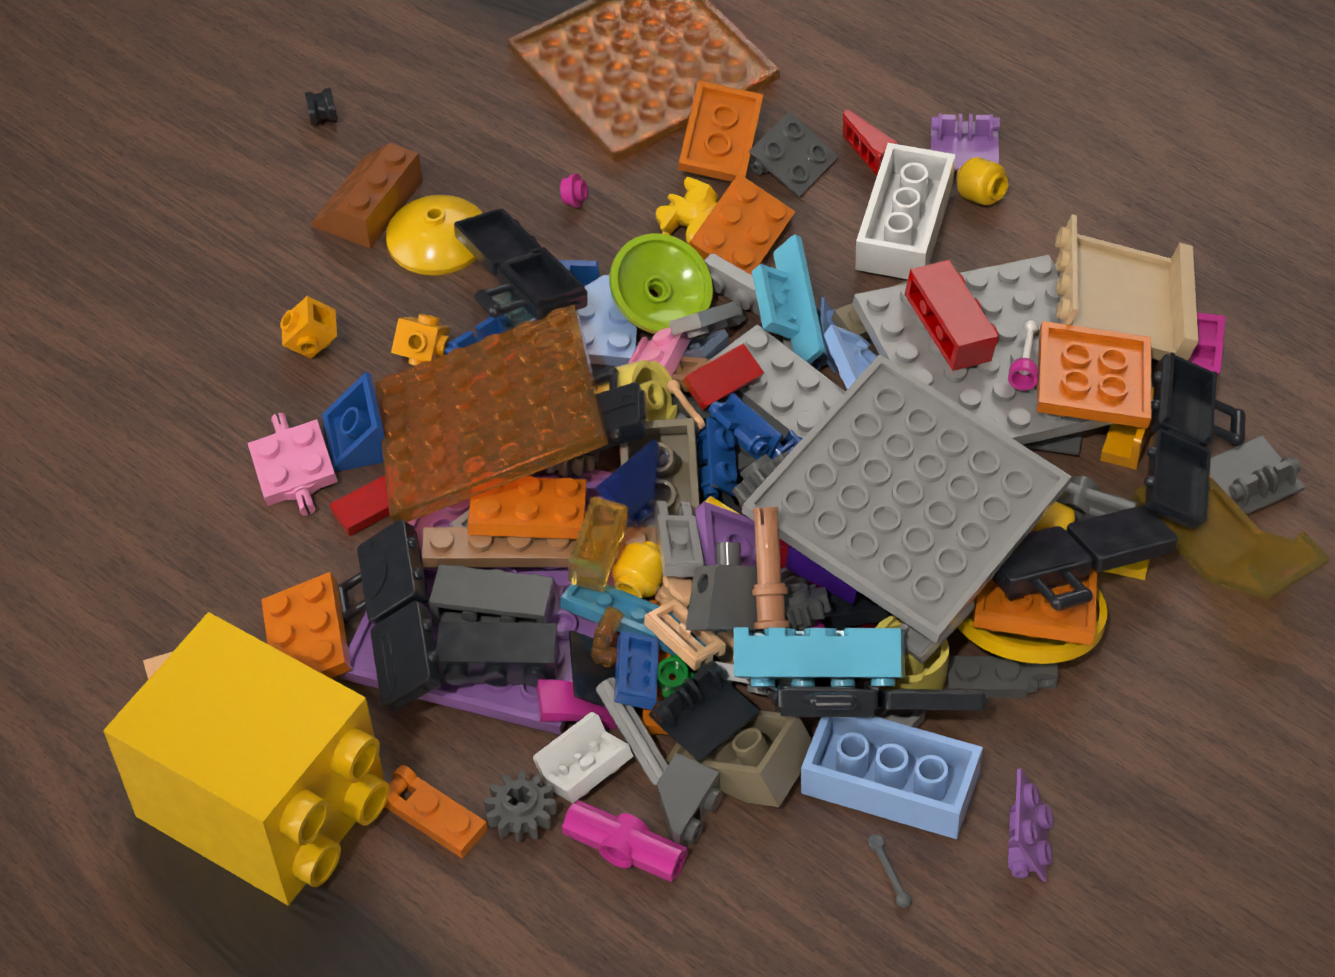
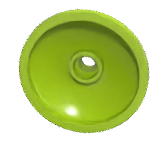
[609,233,713,334]

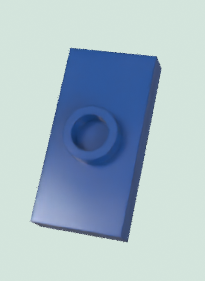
[614,630,659,710]

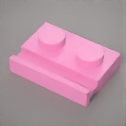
[628,328,692,377]

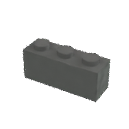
[429,564,556,625]

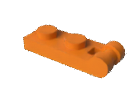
[384,764,488,859]

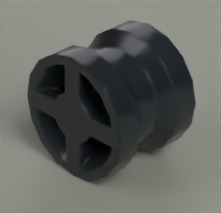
[304,88,337,125]

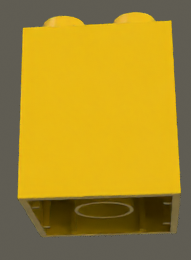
[103,612,390,906]

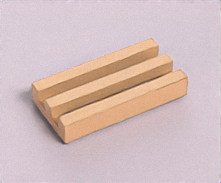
[644,598,726,671]

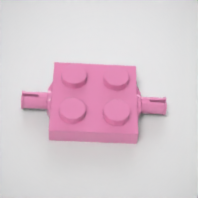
[248,413,338,516]

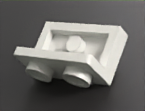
[533,712,634,803]

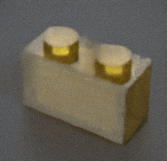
[568,496,628,592]

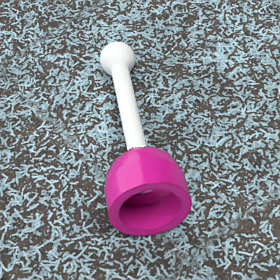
[1008,320,1039,391]

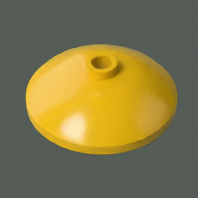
[386,195,483,275]

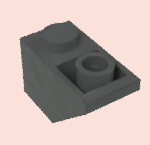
[657,753,723,847]

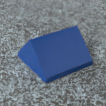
[322,372,389,472]

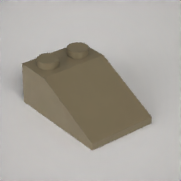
[620,418,700,527]
[665,710,812,807]

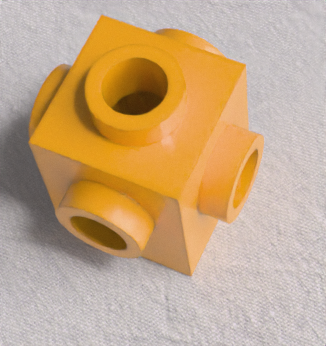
[280,296,337,359]
[391,314,451,368]

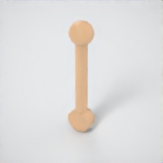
[666,380,706,430]

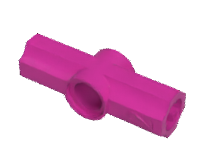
[562,800,687,882]

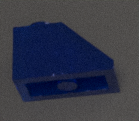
[595,439,661,527]

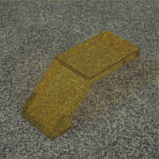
[1132,475,1330,600]

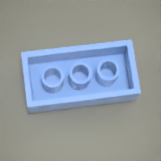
[801,716,983,839]

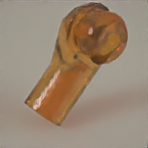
[591,607,624,668]

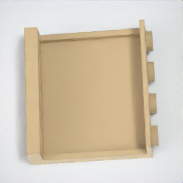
[1055,214,1198,360]

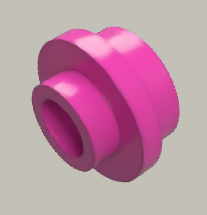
[560,174,588,208]

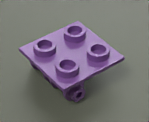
[931,113,1000,172]
[1008,768,1053,882]

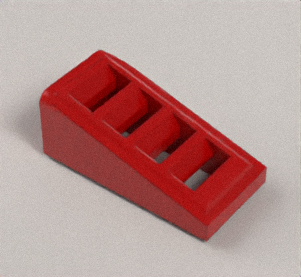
[843,109,897,176]

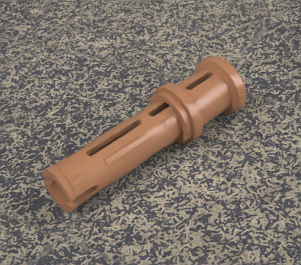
[752,507,790,629]

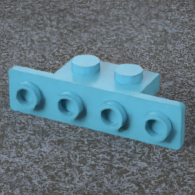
[752,234,825,364]

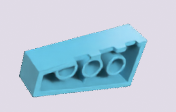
[734,627,905,687]

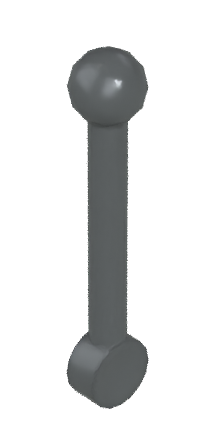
[868,834,912,908]

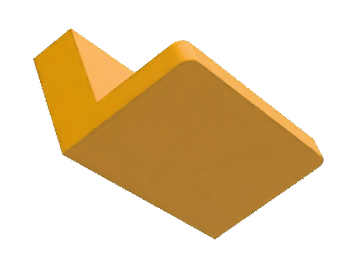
[1100,387,1154,470]

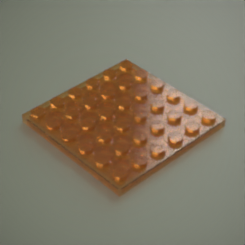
[507,0,780,162]
[375,304,608,522]

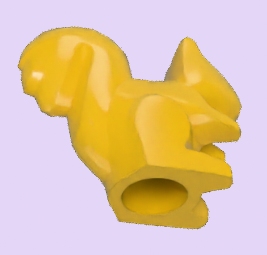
[656,177,718,244]

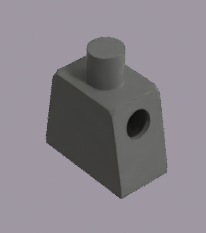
[686,542,768,632]

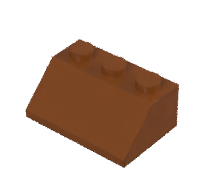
[312,142,423,249]

